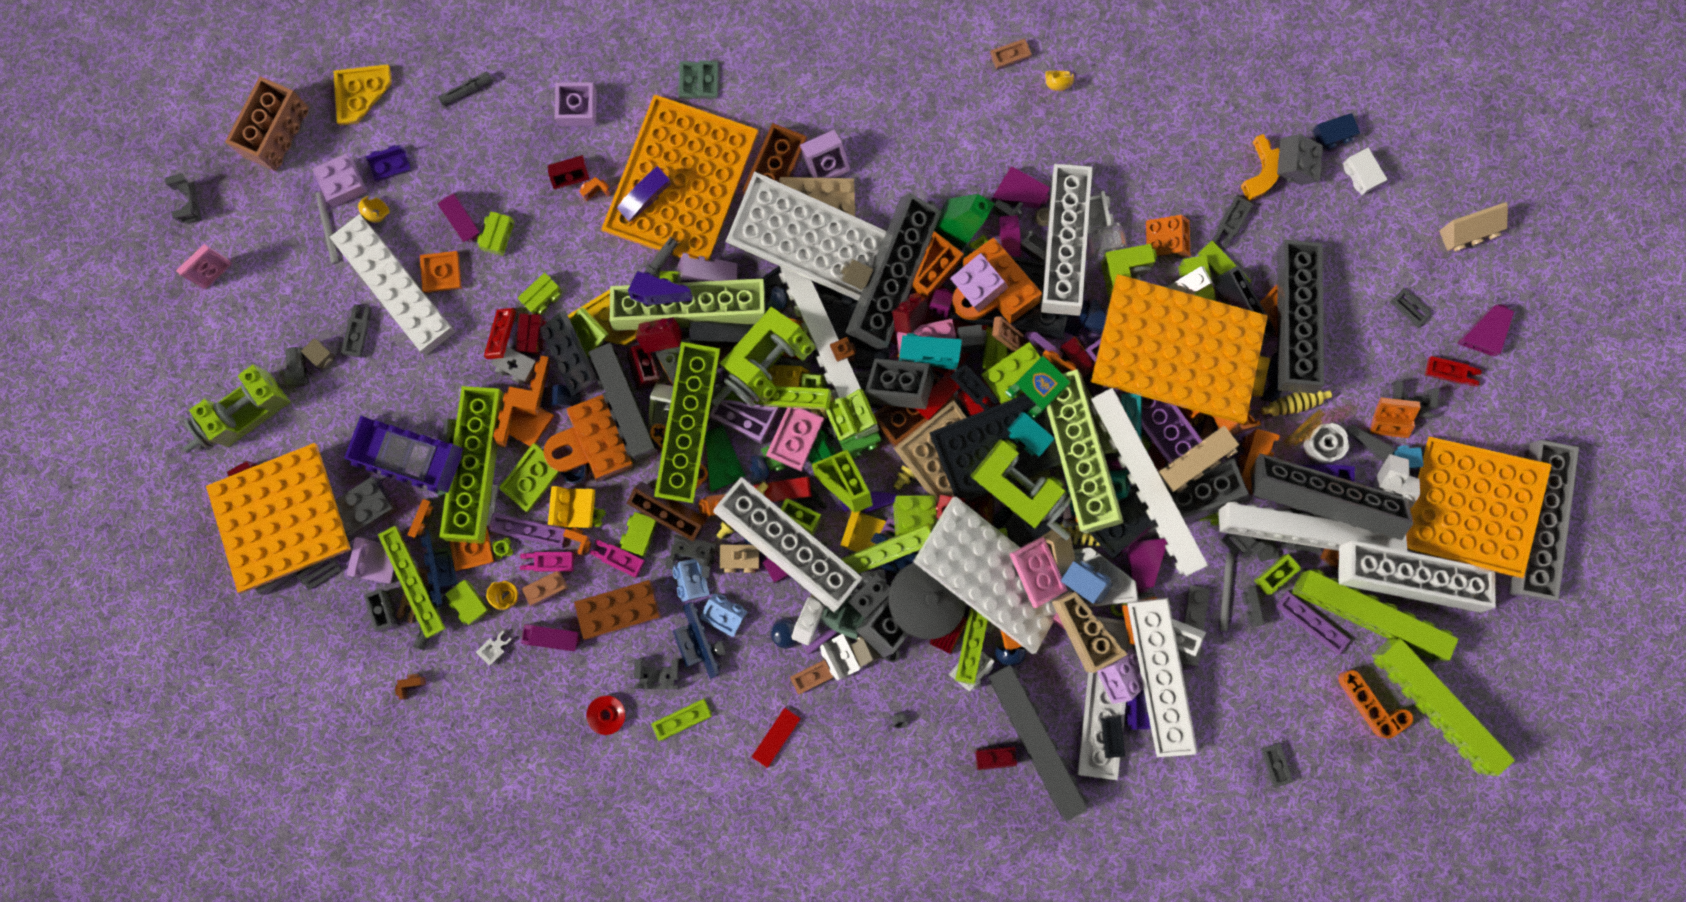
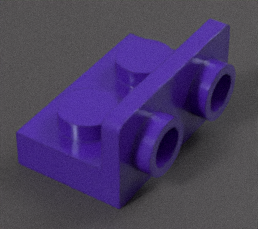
[365,145,412,182]
[1126,689,1151,730]

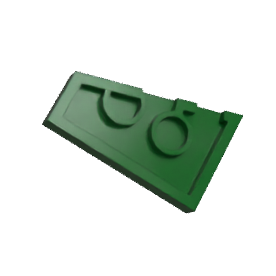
[705,425,746,493]

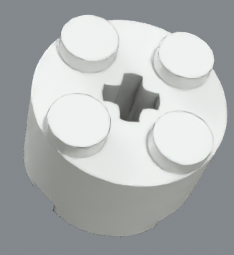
[1303,423,1349,465]

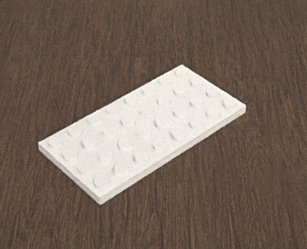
[725,171,887,300]
[913,497,1072,654]

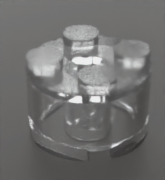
[1087,222,1128,262]

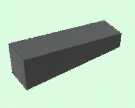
[1346,425,1395,463]

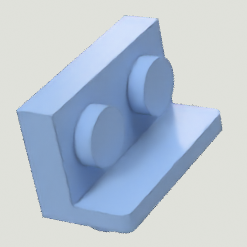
[673,559,710,602]
[700,593,748,637]

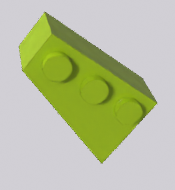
[812,450,873,513]

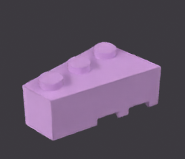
[678,253,737,283]
[709,400,779,444]

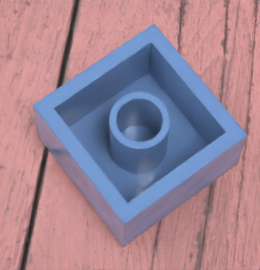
[1061,561,1114,604]

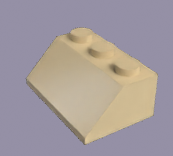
[1439,202,1508,252]

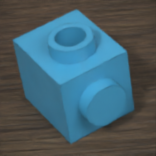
[1392,445,1424,470]

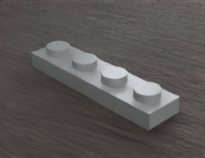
[1179,586,1210,666]

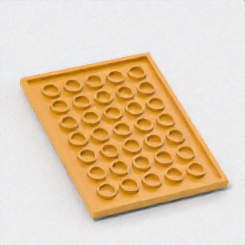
[601,94,758,261]
[1091,274,1268,424]

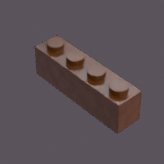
[626,482,708,542]

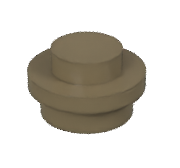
[1034,208,1050,227]

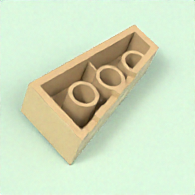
[1158,426,1239,493]
[1051,592,1128,673]

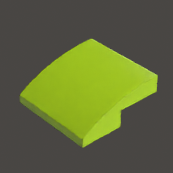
[826,389,878,441]

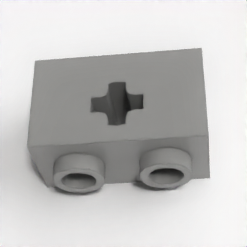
[492,347,536,385]

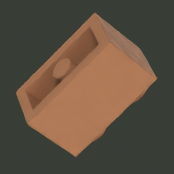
[522,571,569,607]

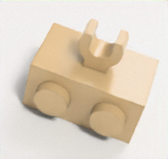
[1041,530,1075,576]
[720,545,760,573]

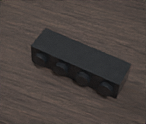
[1212,265,1276,339]

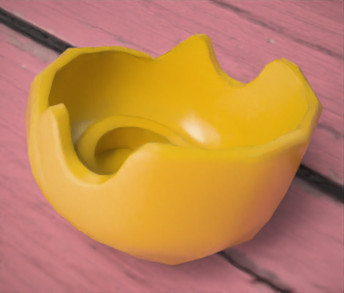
[1045,71,1074,92]
[358,196,390,223]
[486,580,519,610]

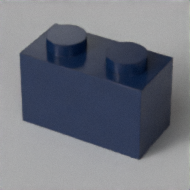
[1312,113,1360,151]

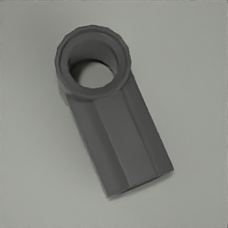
[284,347,309,386]

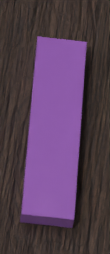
[488,513,566,548]
[1276,591,1351,655]

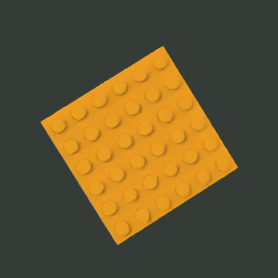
[1406,437,1552,579]
[206,443,351,594]

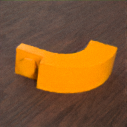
[1241,134,1279,202]

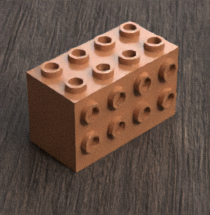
[225,76,309,172]

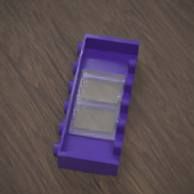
[344,415,463,494]

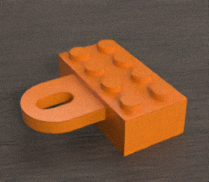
[952,237,1042,324]
[544,394,632,482]

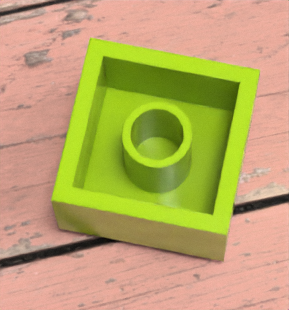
[893,496,937,536]

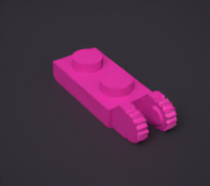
[589,539,645,578]
[520,552,574,572]

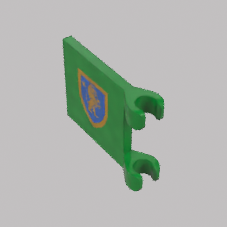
[1006,355,1071,420]

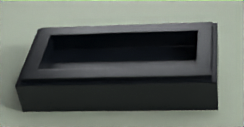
[1100,716,1125,759]

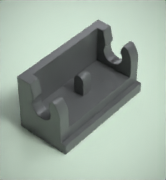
[1020,230,1047,262]

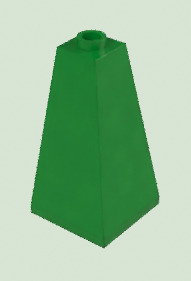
[934,194,994,250]

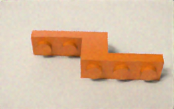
[494,356,550,448]

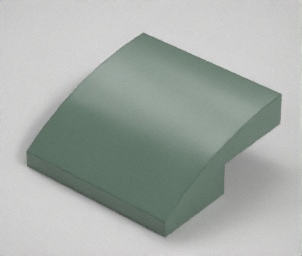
[678,60,718,99]
[820,596,865,639]

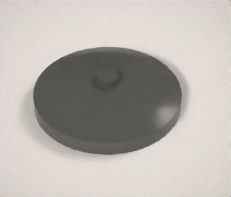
[889,562,966,639]

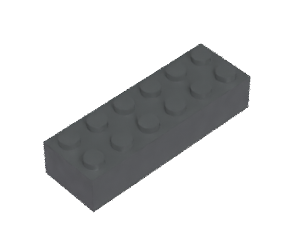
[588,343,659,462]
[1138,459,1251,541]

